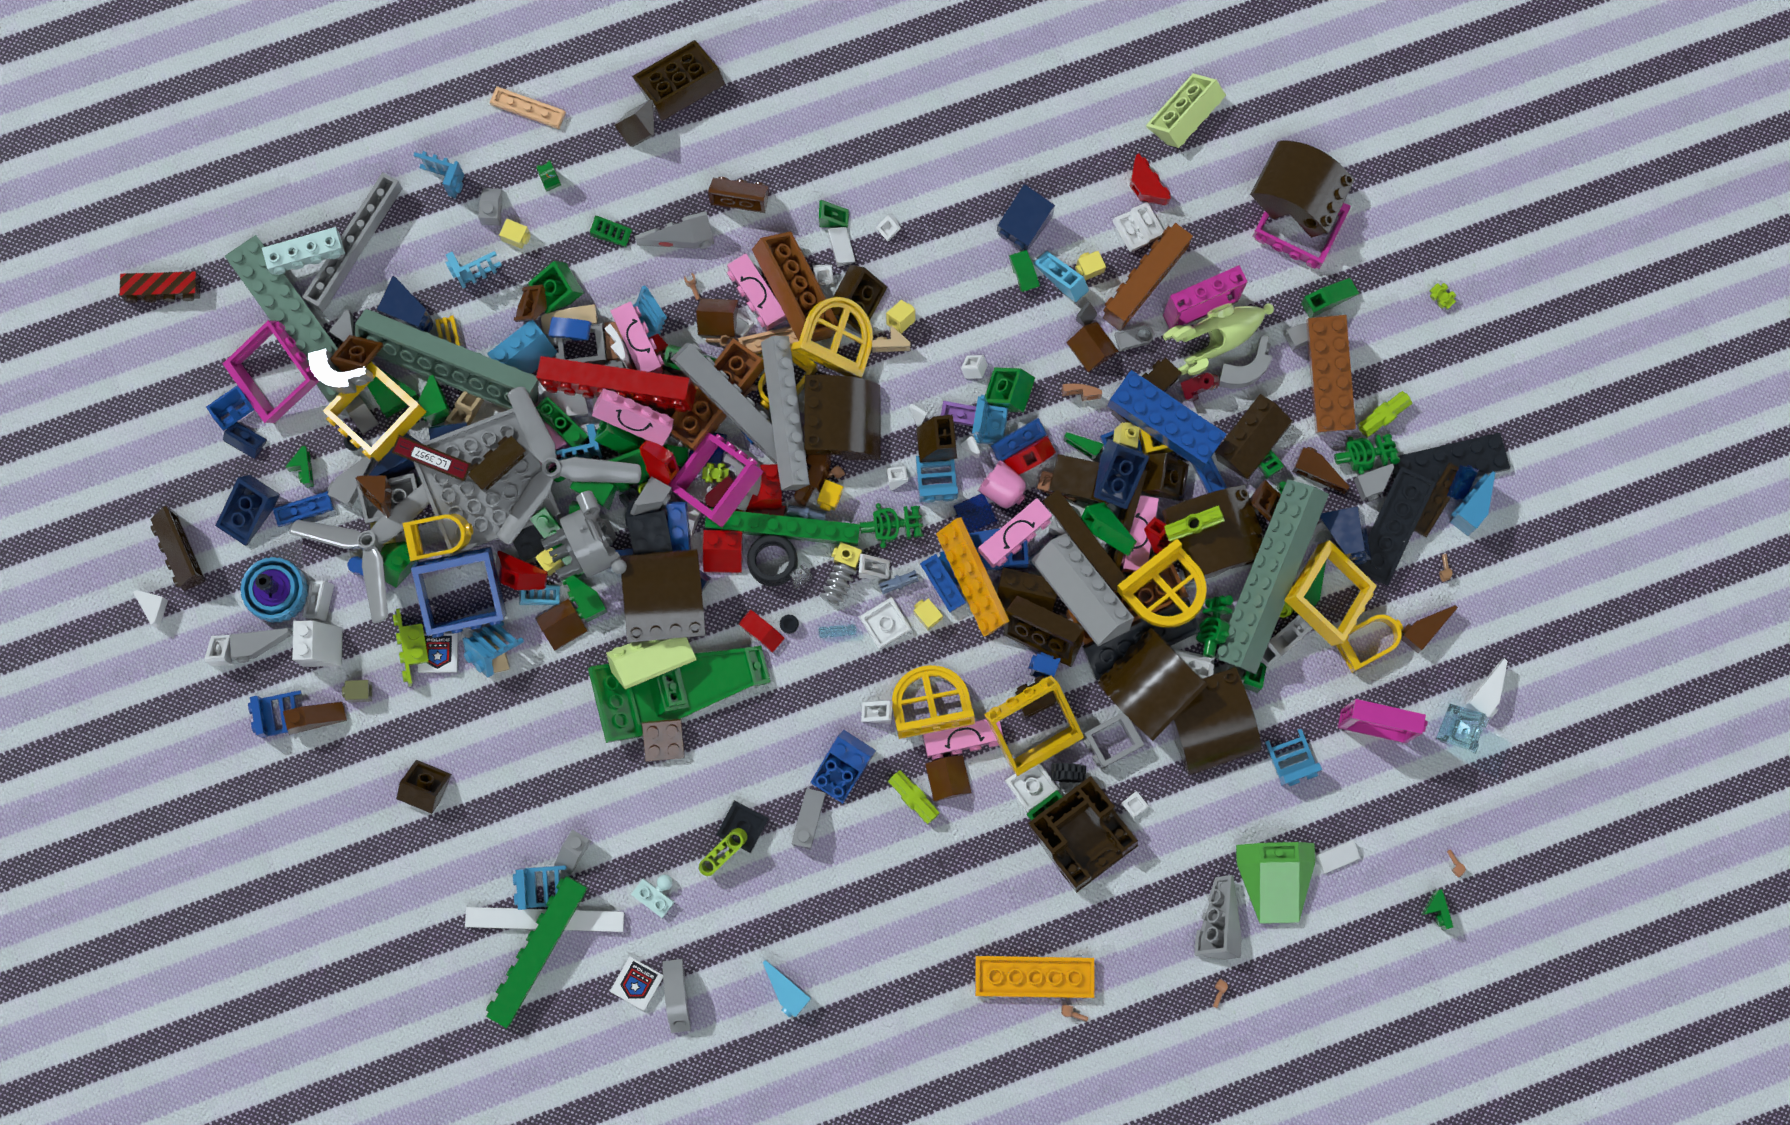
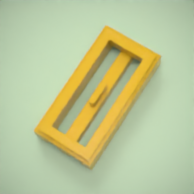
[435,315,461,346]

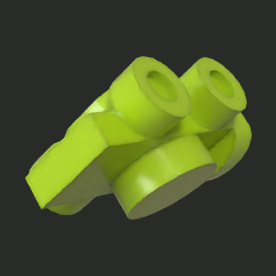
[1429,283,1456,310]
[702,463,730,483]

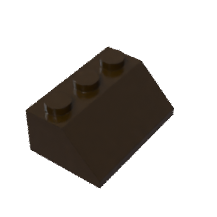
[831,265,888,335]
[468,436,528,493]
[997,567,1057,612]

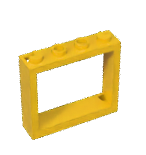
[323,362,426,462]
[1284,540,1377,646]
[984,676,1084,776]

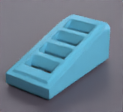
[519,585,560,605]

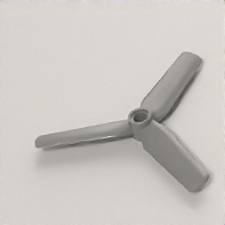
[497,387,641,544]
[289,484,430,623]

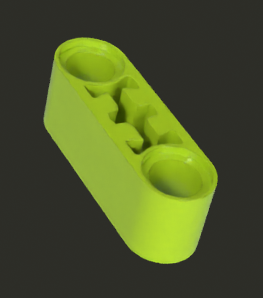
[699,828,747,876]

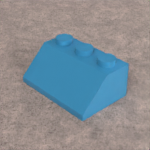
[487,320,558,374]

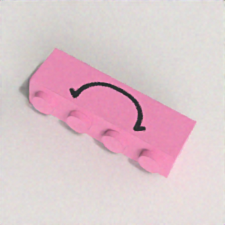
[726,254,787,331]
[610,301,664,374]
[592,388,674,446]
[1121,495,1159,574]
[978,498,1052,568]
[922,719,1004,760]

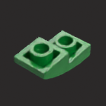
[1008,250,1040,292]

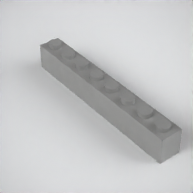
[302,172,403,313]
[761,336,809,490]
[671,343,777,464]

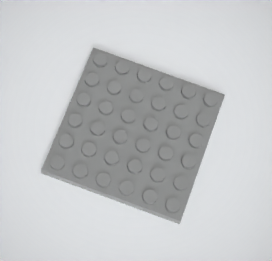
[414,408,560,556]

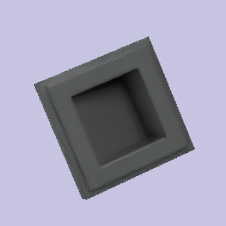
[1076,301,1097,326]

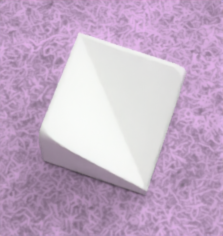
[961,355,988,379]

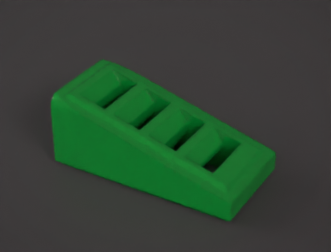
[590,215,632,247]
[1063,432,1104,460]
[1258,450,1284,479]

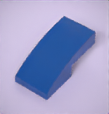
[549,317,591,341]

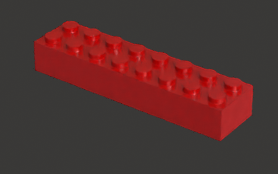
[536,356,696,412]

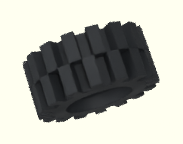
[1051,763,1087,783]

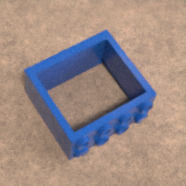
[411,547,507,638]

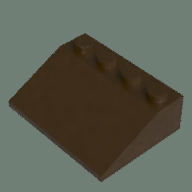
[632,40,725,121]

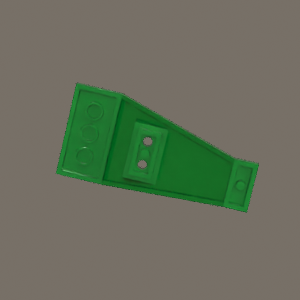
[588,645,771,743]

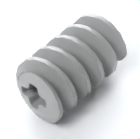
[820,563,857,606]

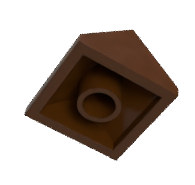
[696,298,739,337]
[1066,322,1119,373]
[330,335,383,372]
[355,476,392,518]
[535,599,588,651]
[925,755,972,802]

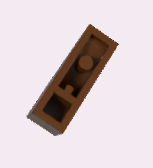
[1292,447,1350,494]
[1401,605,1458,653]
[283,702,347,735]

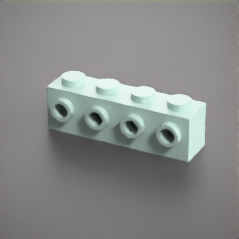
[262,227,345,275]

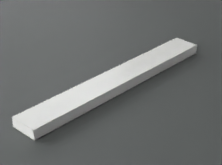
[465,907,624,932]

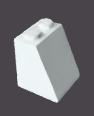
[292,621,343,667]

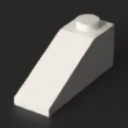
[1465,658,1507,720]

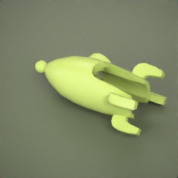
[1163,303,1274,376]

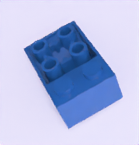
[969,528,1029,571]
[810,730,876,804]

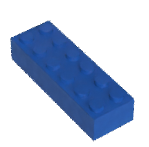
[1107,370,1226,470]

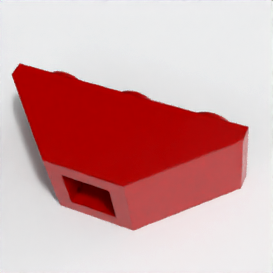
[1129,153,1171,206]
[1002,436,1056,475]
[639,440,679,486]
[496,551,548,590]

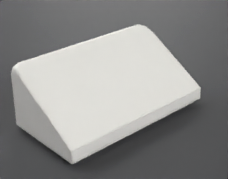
[828,227,855,267]
[302,580,334,621]
[1316,840,1360,874]

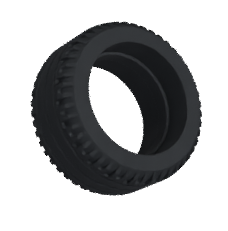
[747,534,798,586]

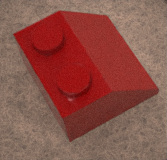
[747,464,782,509]
[703,530,743,573]

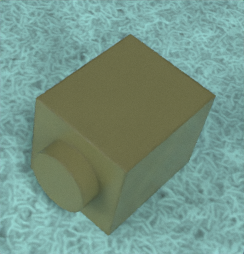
[342,680,372,703]

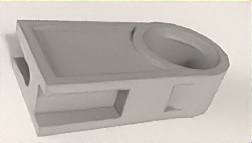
[1114,325,1154,352]

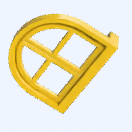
[791,297,873,378]
[1117,539,1206,627]
[892,665,975,739]

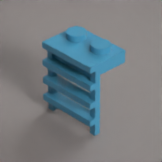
[413,151,464,198]
[633,285,667,338]
[972,395,1008,445]
[556,424,603,461]
[916,456,958,503]
[462,620,524,678]
[1265,729,1322,787]
[513,865,566,910]

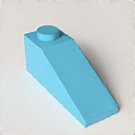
[1034,251,1089,302]
[763,960,811,1017]

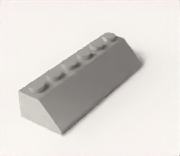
[1031,533,1134,646]

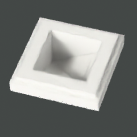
[876,214,901,241]
[813,265,834,286]
[909,404,927,427]
[960,436,980,458]
[887,466,908,490]

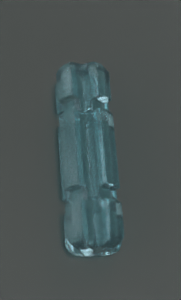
[818,624,856,638]

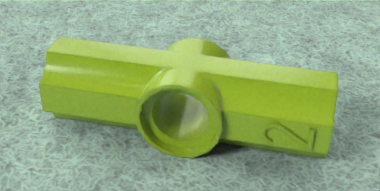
[1357,391,1412,438]
[1164,505,1225,542]
[888,770,940,825]

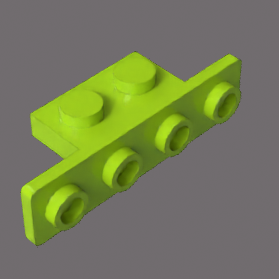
[393,608,428,687]

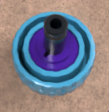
[240,557,309,623]

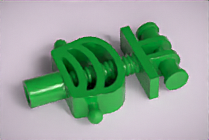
[1334,434,1400,475]
[860,503,924,548]
[1196,595,1233,658]

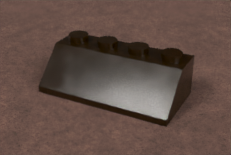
[1215,394,1293,480]
[150,506,206,591]
[1004,596,1085,667]

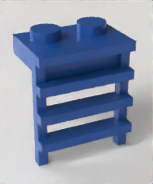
[248,690,302,738]

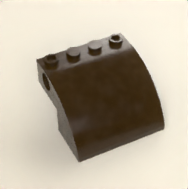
[1250,140,1355,238]
[805,375,881,460]
[1162,485,1264,583]
[620,549,706,643]
[1098,628,1208,741]
[1171,667,1262,776]
[1028,776,1138,893]

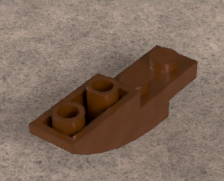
[794,455,832,507]

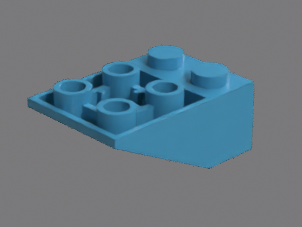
[1450,471,1495,536]

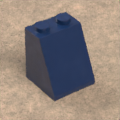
[997,184,1055,252]
[377,276,433,333]
[1320,506,1371,564]

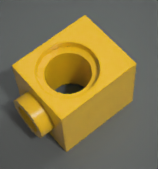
[817,479,844,512]

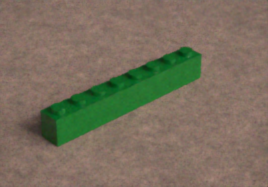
[705,508,860,546]
[486,876,589,1028]

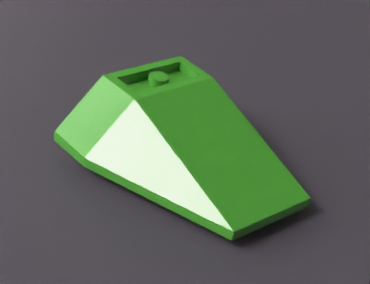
[1236,842,1315,924]

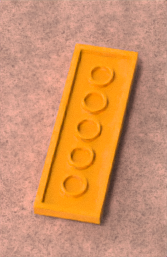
[936,517,1009,637]
[975,956,1094,998]

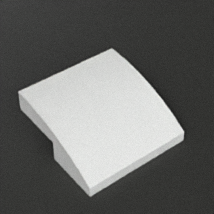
[1113,202,1164,252]
[604,324,634,370]
[541,385,588,417]

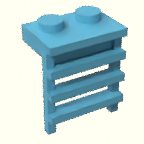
[445,251,502,288]

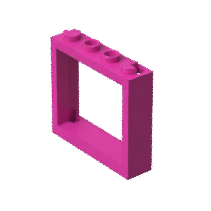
[1252,203,1351,269]
[1163,265,1248,329]
[223,320,319,423]
[669,432,763,527]
[1338,699,1428,743]

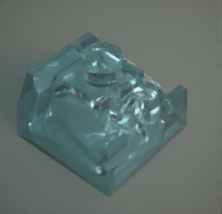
[1436,704,1489,754]

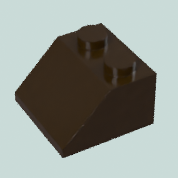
[1142,453,1189,501]
[396,760,452,814]

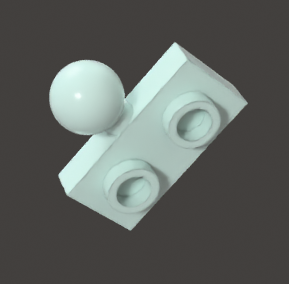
[631,874,675,918]

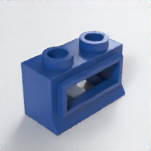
[206,385,255,431]
[1028,652,1060,678]

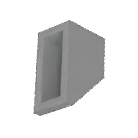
[478,188,502,226]
[1354,464,1394,502]
[630,476,671,515]
[554,829,592,875]

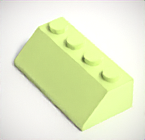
[1146,73,1226,148]
[606,637,696,689]

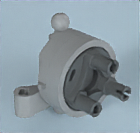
[541,491,627,581]

